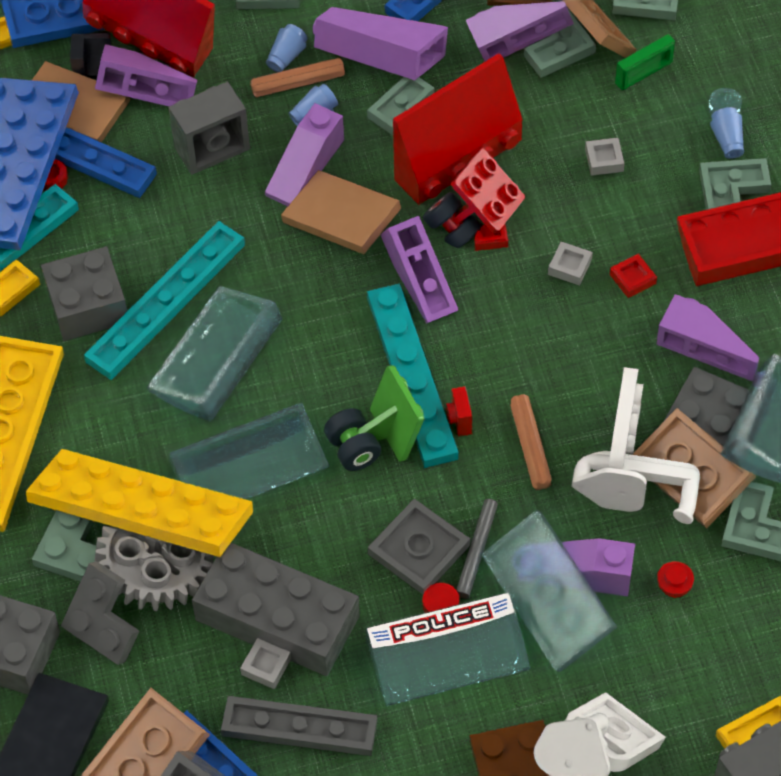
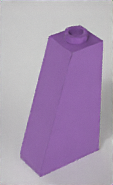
[313,7,448,80]

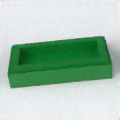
[615,34,675,90]

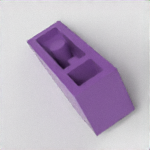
[466,1,574,61]
[95,44,197,106]
[265,103,344,206]
[380,216,458,323]
[657,294,759,381]
[519,538,635,596]

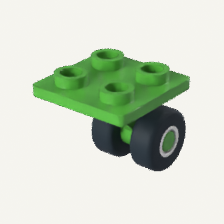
[324,365,424,471]

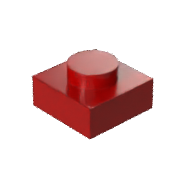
[446,386,472,436]

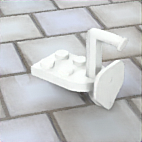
[572,367,700,524]
[534,693,666,776]

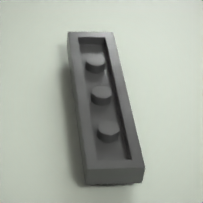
[221,696,378,756]

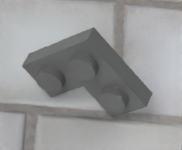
[61,561,140,665]

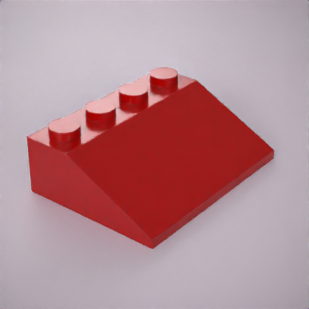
[82,0,215,78]
[393,53,523,205]

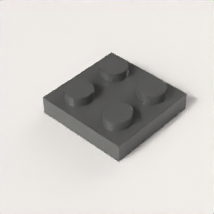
[665,367,750,447]
[368,499,470,595]

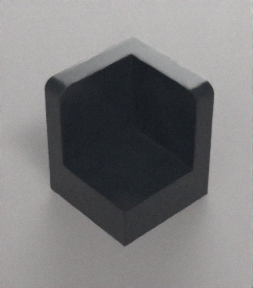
[70,33,112,79]

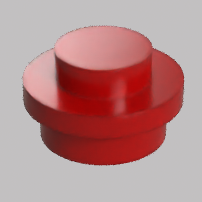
[657,561,694,597]

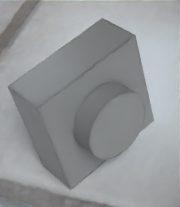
[585,138,624,176]
[548,242,593,286]
[240,638,291,689]

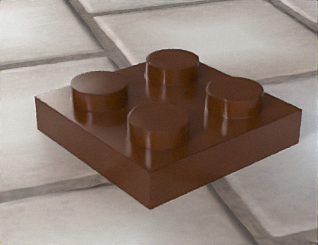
[469,720,550,776]

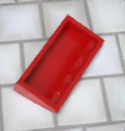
[677,192,781,287]

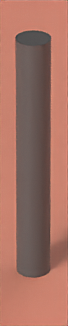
[457,499,498,599]

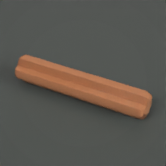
[250,58,345,97]
[510,394,552,490]

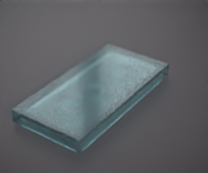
[481,510,617,672]

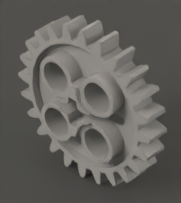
[95,526,214,611]

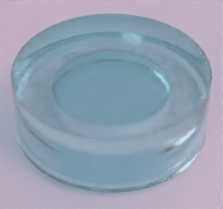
[708,88,742,115]

